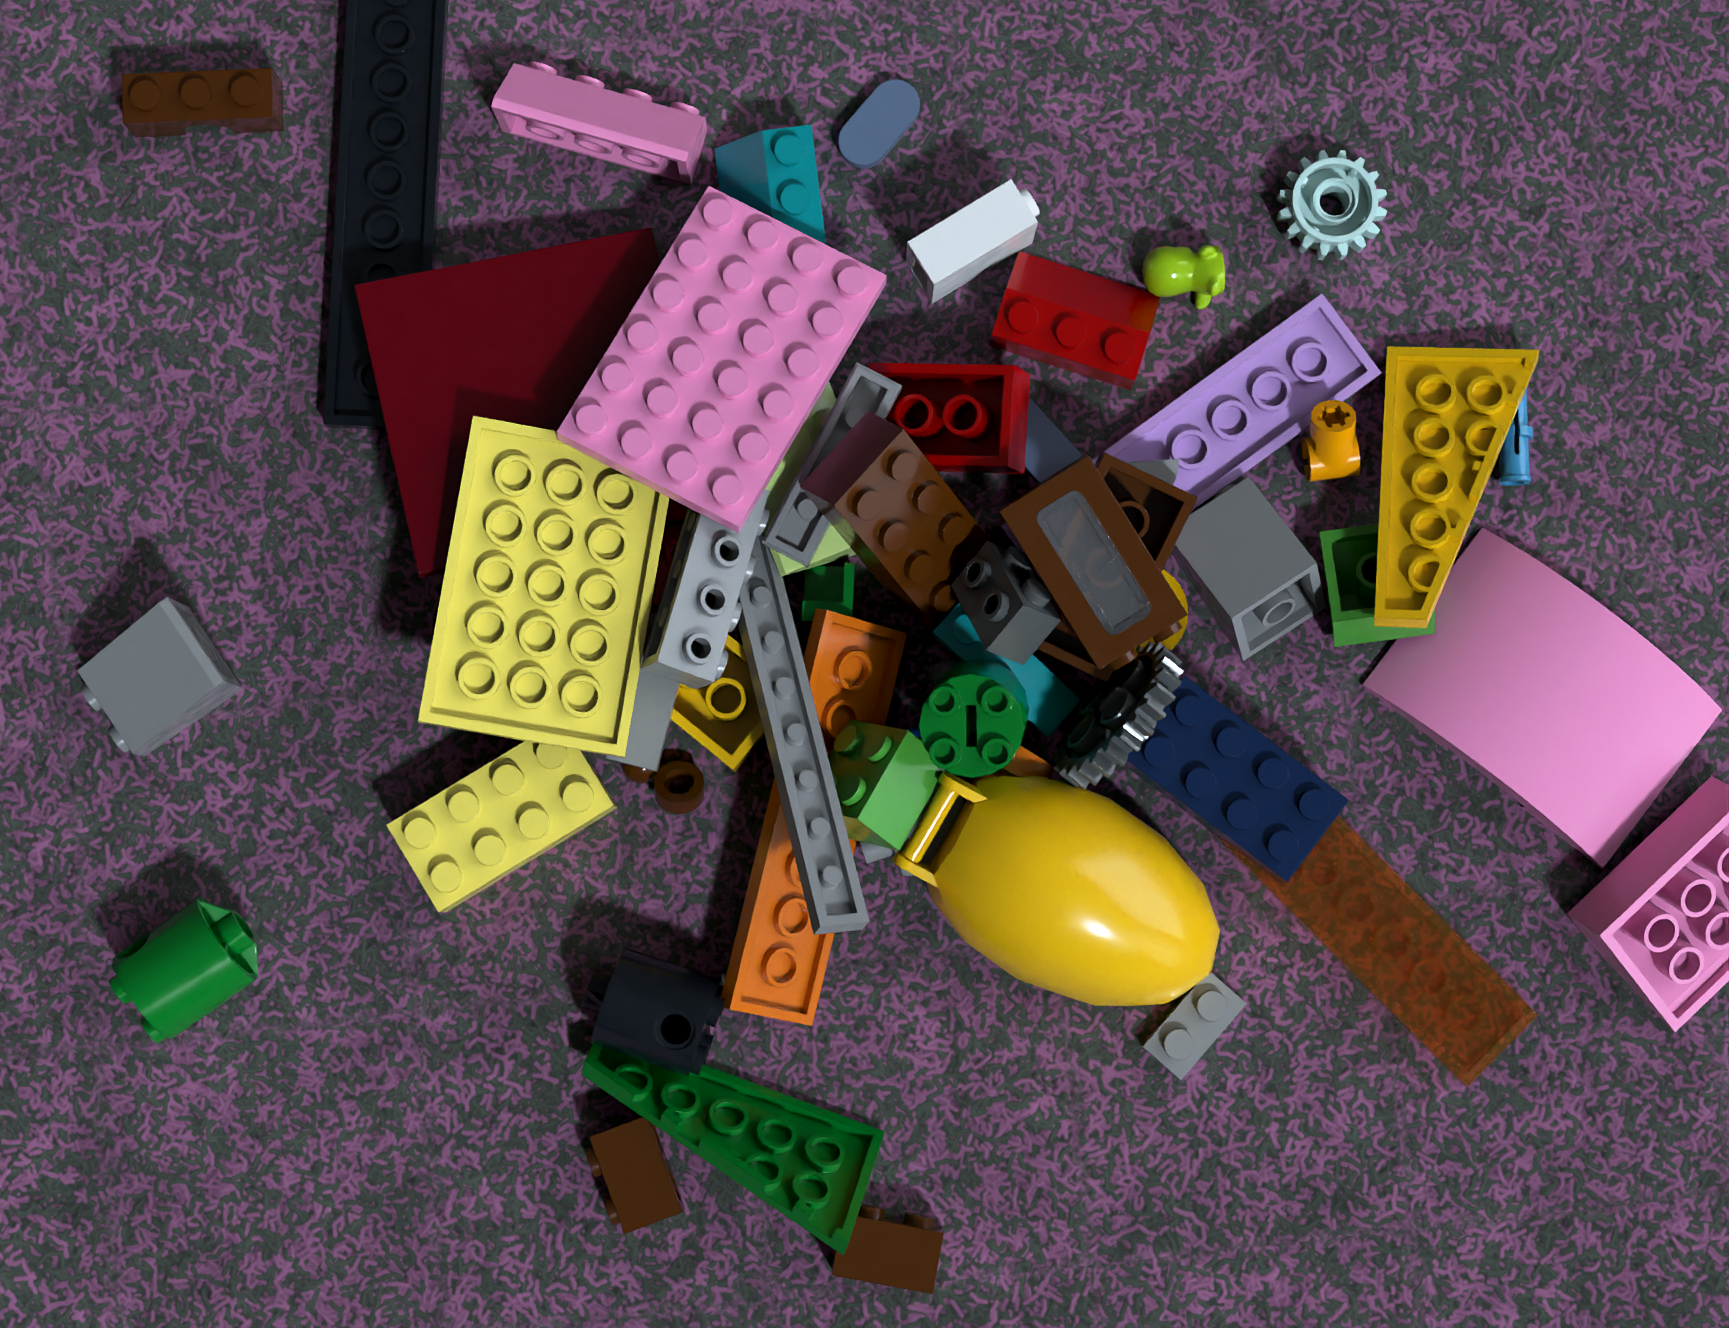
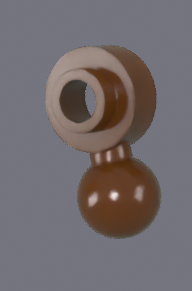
[621,759,705,814]

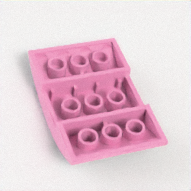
[1362,528,1722,869]

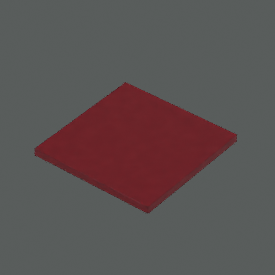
[354,227,688,578]

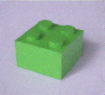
[828,720,945,851]

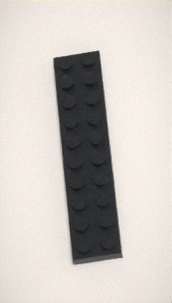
[323,0,449,430]

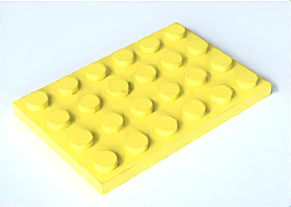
[418,416,669,758]

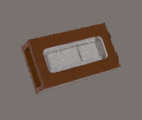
[998,454,1188,671]

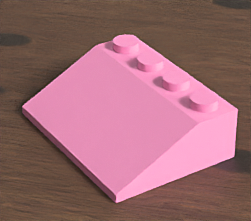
[1567,776,1729,1032]

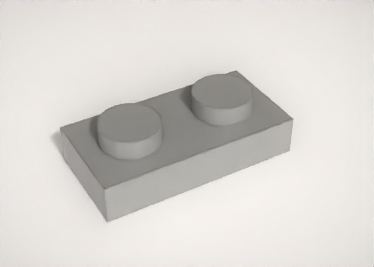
[1141,972,1247,1080]

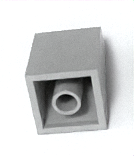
[1171,477,1326,661]
[77,597,244,756]

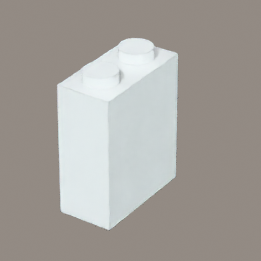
[906,179,1040,304]

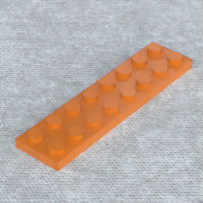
[721,608,907,1026]

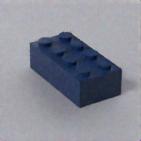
[1125,676,1349,883]

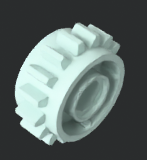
[1277,150,1387,260]

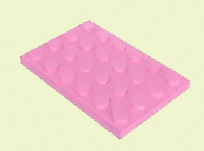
[556,186,887,534]

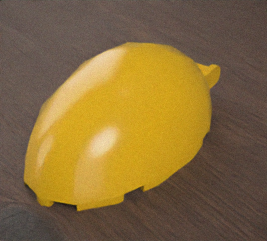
[892,771,1220,1006]

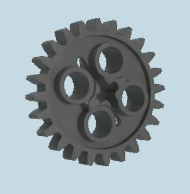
[1052,641,1184,789]

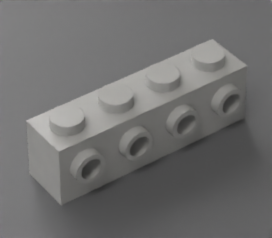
[640,489,769,689]

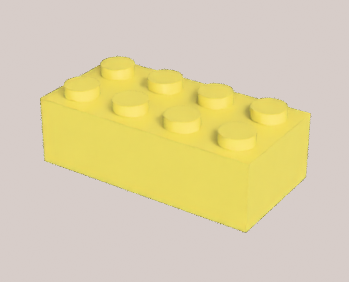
[386,741,618,912]

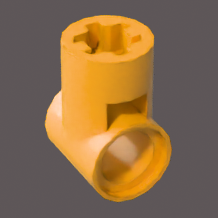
[1302,400,1360,482]

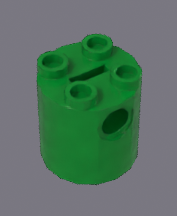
[919,659,1029,778]
[109,896,258,1043]

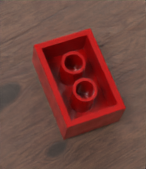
[868,363,1030,474]

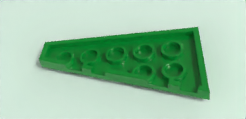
[581,1044,885,1256]

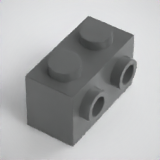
[951,541,1061,665]

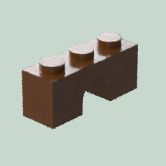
[122,68,284,137]

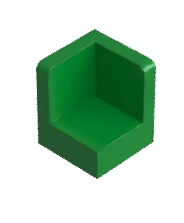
[802,563,855,626]

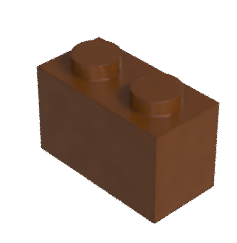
[585,1116,685,1234]
[832,1203,944,1294]

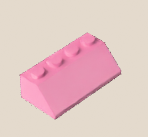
[491,62,708,185]

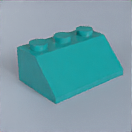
[714,124,826,244]

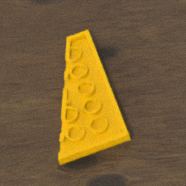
[1374,346,1539,628]

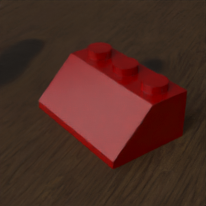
[989,251,1160,390]

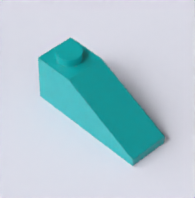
[933,602,1081,738]

